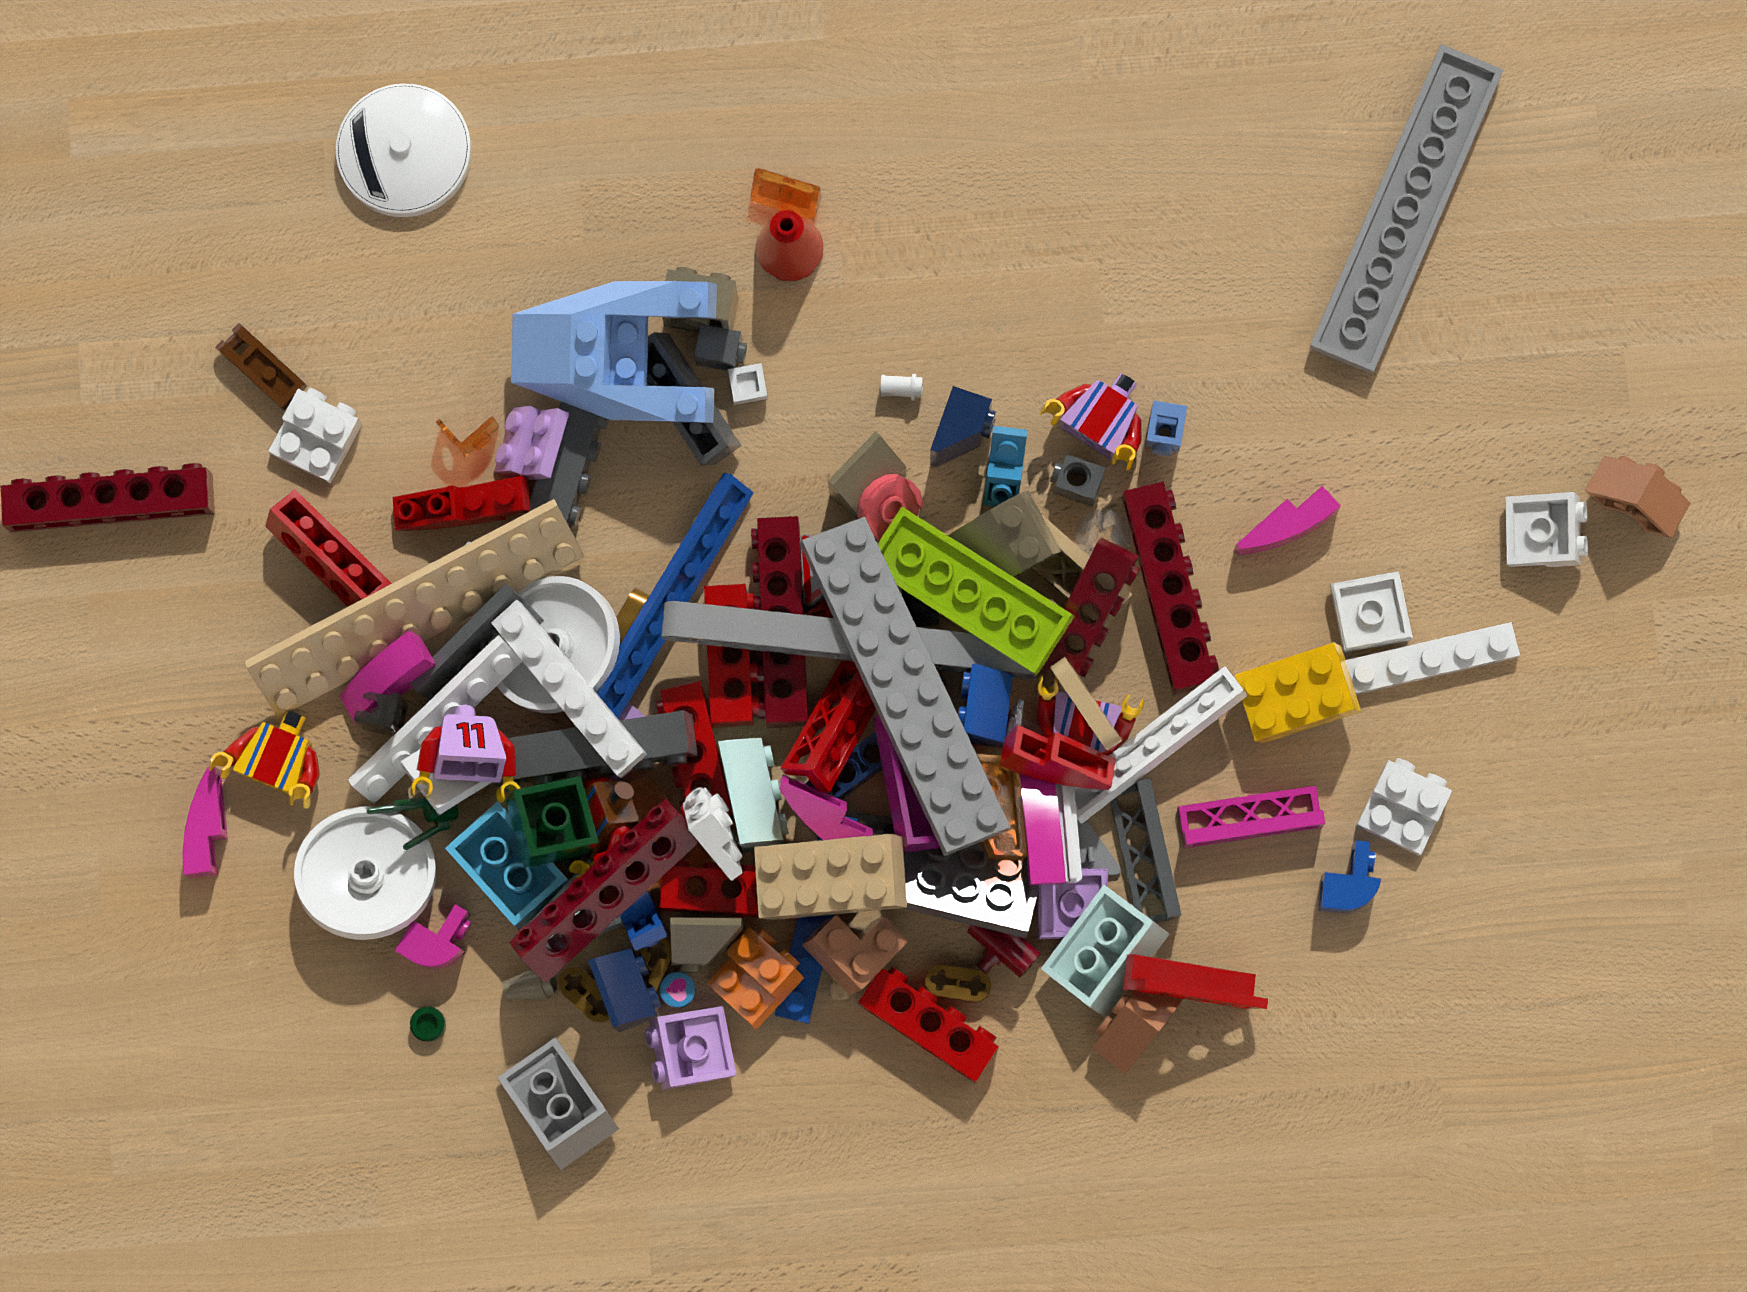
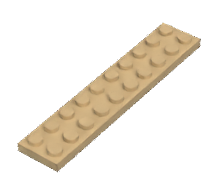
[244,499,585,718]

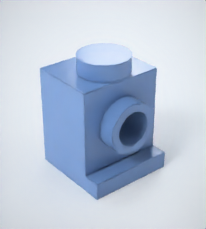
[1145,400,1187,456]

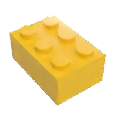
[1235,642,1361,744]

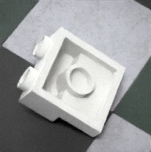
[268,387,362,484]
[1506,492,1588,567]
[1356,758,1452,856]
[683,787,743,881]

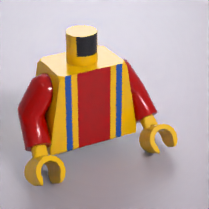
[209,710,320,809]

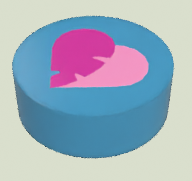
[660,972,696,1008]

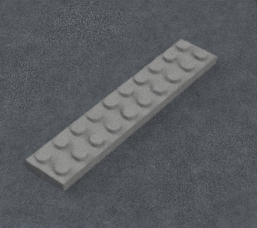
[1309,44,1503,375]
[800,517,1010,856]

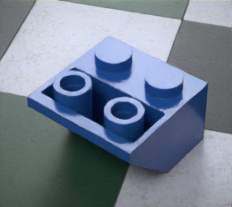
[958,664,1013,748]

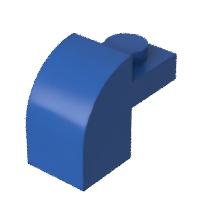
[1318,840,1381,913]
[620,890,667,951]

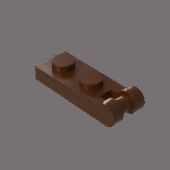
[215,323,308,411]

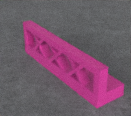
[1178,786,1326,849]

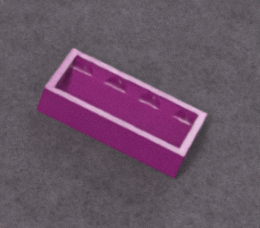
[874,715,940,853]

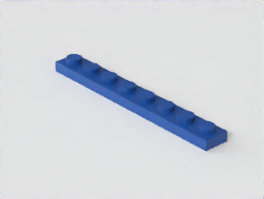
[596,473,754,719]

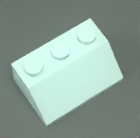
[718,738,789,852]
[1041,885,1169,1018]

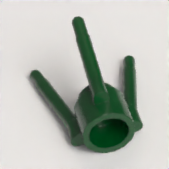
[367,798,458,850]

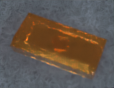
[750,168,821,219]

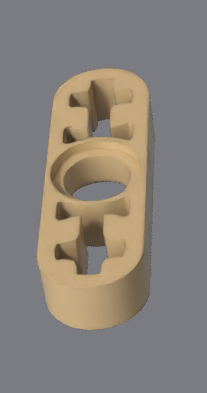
[1050,657,1122,751]

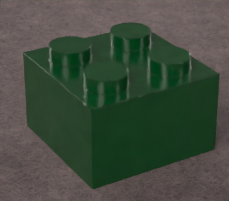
[506,776,599,868]

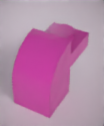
[395,904,472,969]

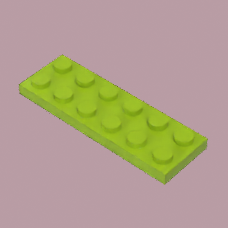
[878,507,1075,675]

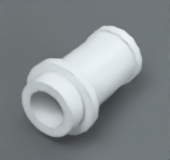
[880,374,923,401]

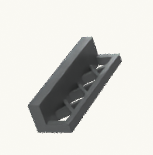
[409,584,544,701]
[1110,778,1182,923]

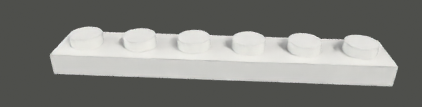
[491,600,647,778]
[1345,622,1520,695]
[348,635,522,804]
[1074,666,1248,824]

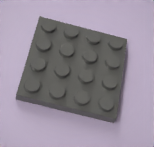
[903,798,1039,938]

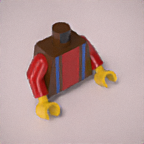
[569,777,639,880]

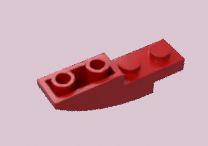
[392,476,530,532]

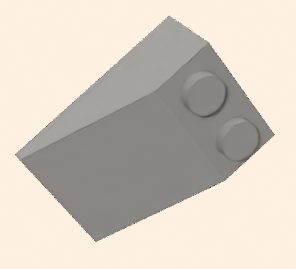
[497,1037,619,1170]

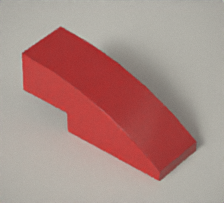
[1000,725,1116,790]

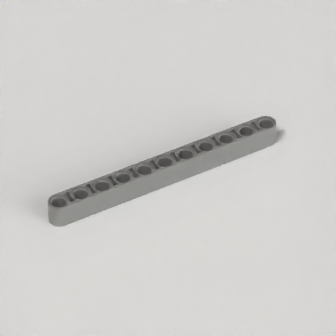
[661,601,1037,679]

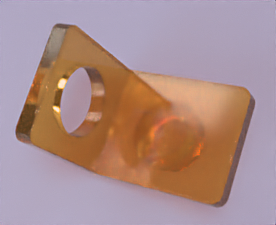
[436,416,499,457]

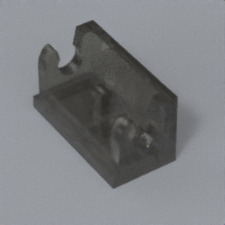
[354,692,409,736]

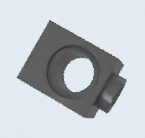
[694,324,747,371]
[1050,454,1105,507]

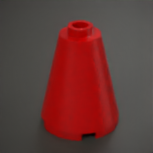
[756,210,823,281]

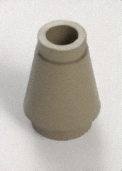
[503,969,557,1001]

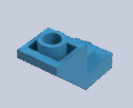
[983,426,1028,506]

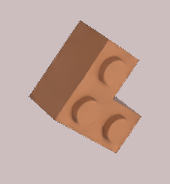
[1585,456,1691,538]
[801,915,908,995]
[1092,991,1183,1074]

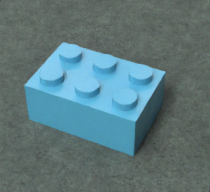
[445,801,569,930]

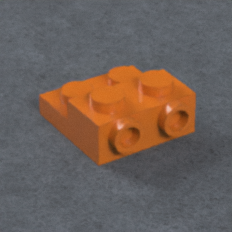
[706,927,804,1030]

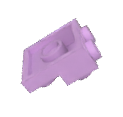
[494,406,569,480]
[645,1006,736,1090]

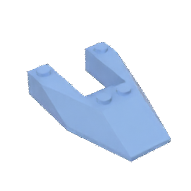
[511,281,717,423]

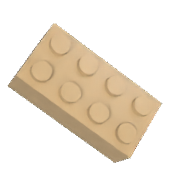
[754,834,907,920]

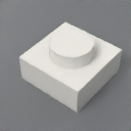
[728,363,768,405]

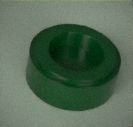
[410,1006,446,1042]

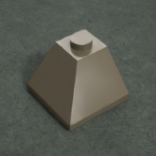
[670,918,745,973]

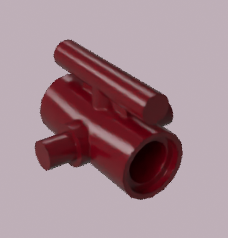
[967,920,1041,978]

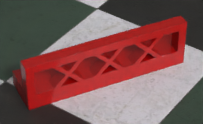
[780,661,876,792]
[1123,954,1268,1010]

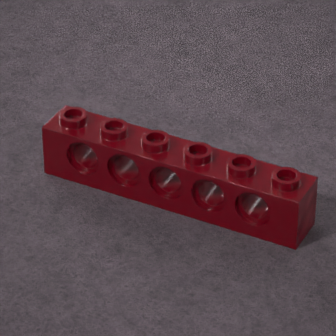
[0,463,215,533]
[1122,481,1219,695]
[751,516,809,728]
[509,798,699,983]

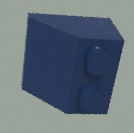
[930,386,996,467]
[588,948,661,1032]

